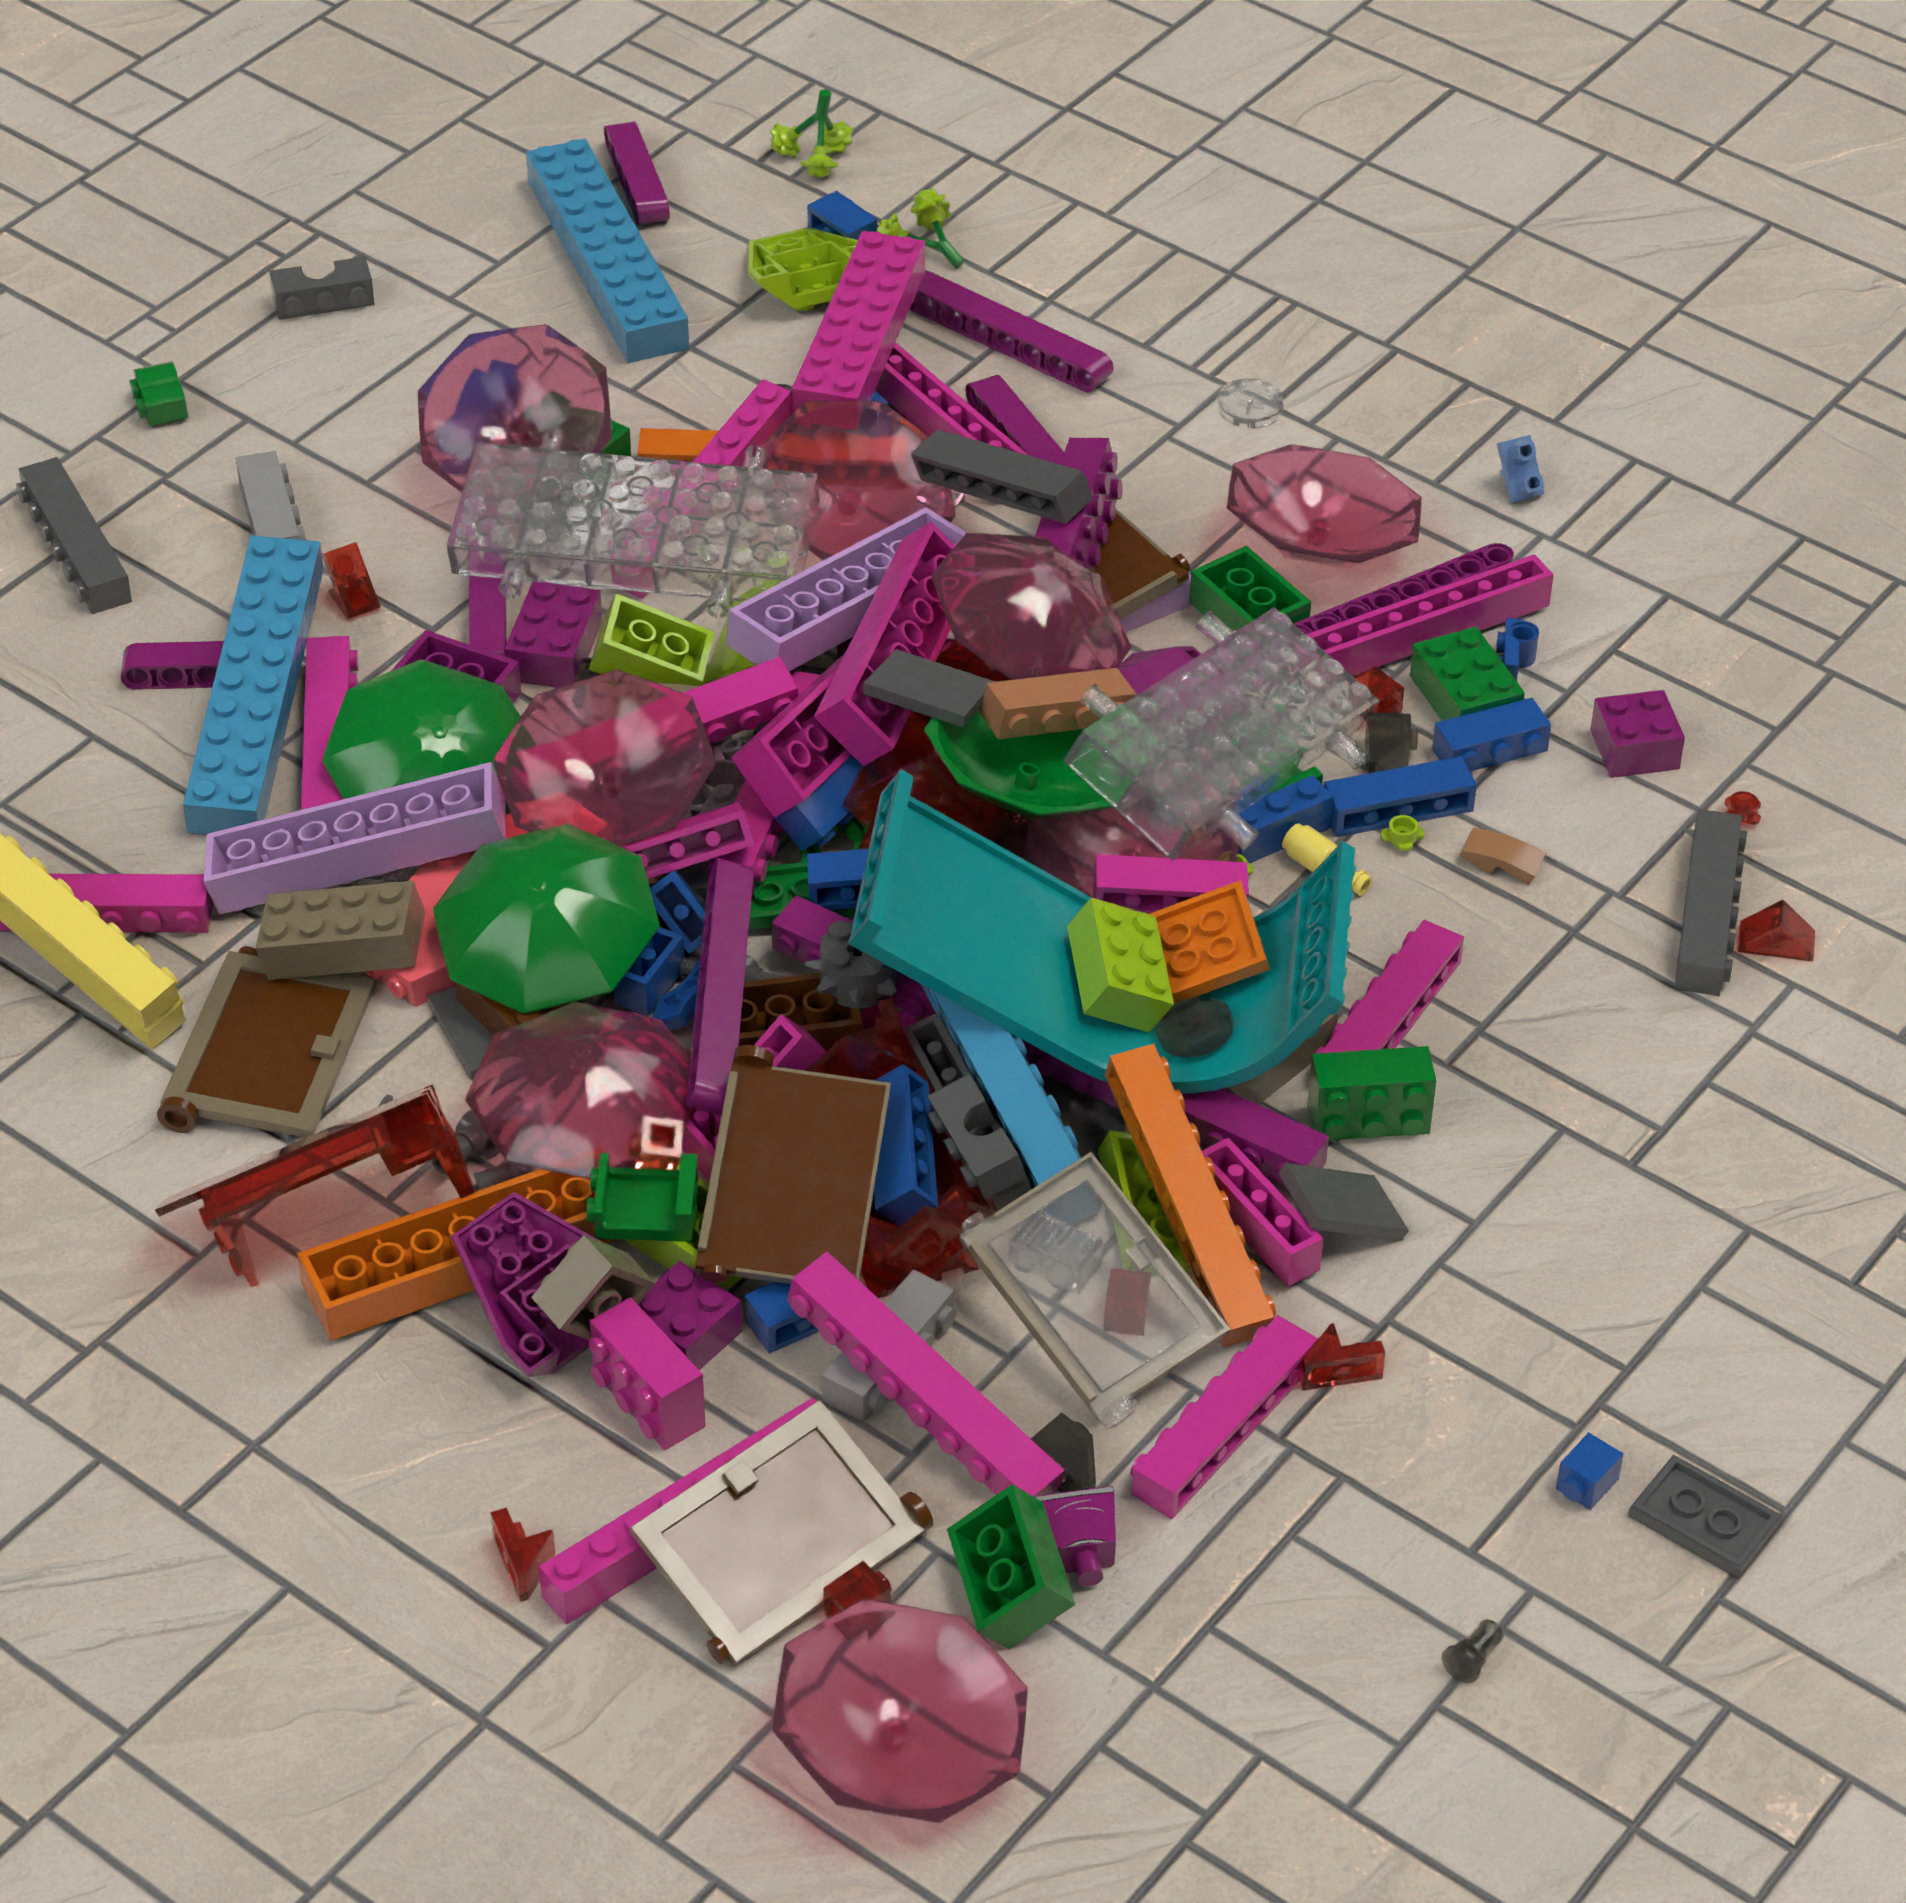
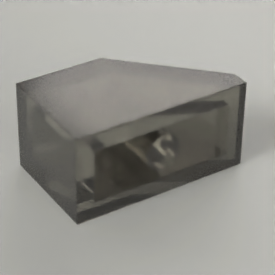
[1365,712,1418,774]
[1031,1412,1096,1493]

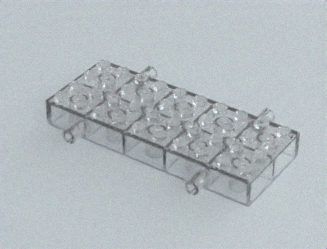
[446,427,820,618]
[1063,607,1379,861]

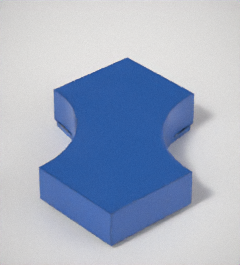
[650,961,700,1034]

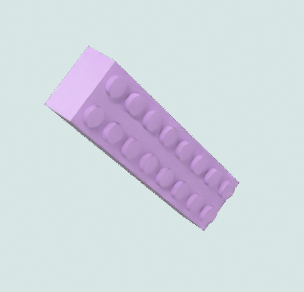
[726,507,976,671]
[204,762,506,914]

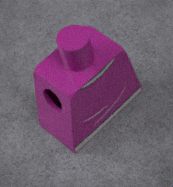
[1034,1486,1116,1586]

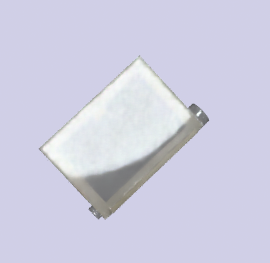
[959,1152,1230,1429]

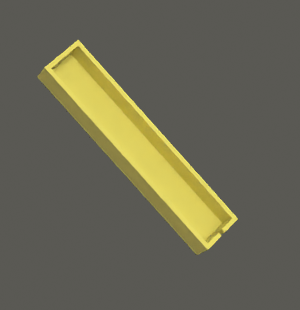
[0,834,186,1050]

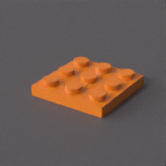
[1149,880,1270,1005]

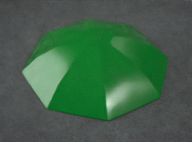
[322,659,538,815]
[924,709,1146,820]
[433,823,660,1014]

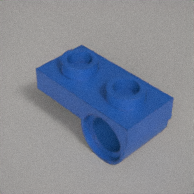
[1496,618,1539,681]

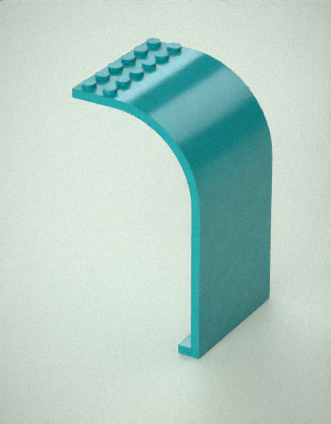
[848,769,1356,1094]

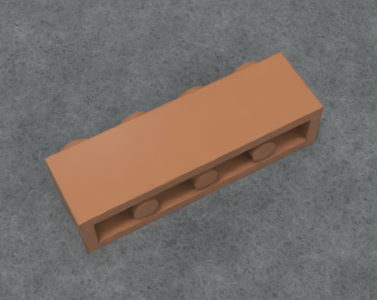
[979,668,1136,739]

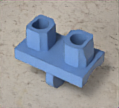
[1496,435,1545,503]

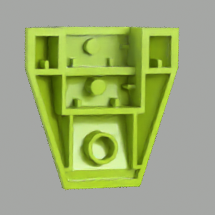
[748,227,858,311]

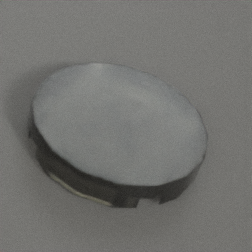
[1155,997,1234,1058]

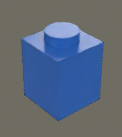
[1556,1432,1624,1510]

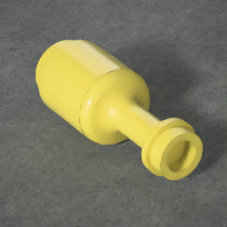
[1282,823,1373,896]

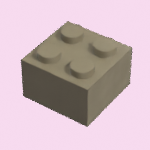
[531,1235,656,1340]

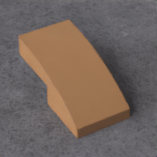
[1459,828,1546,885]

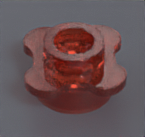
[1724,791,1761,825]

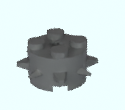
[805,920,899,1009]

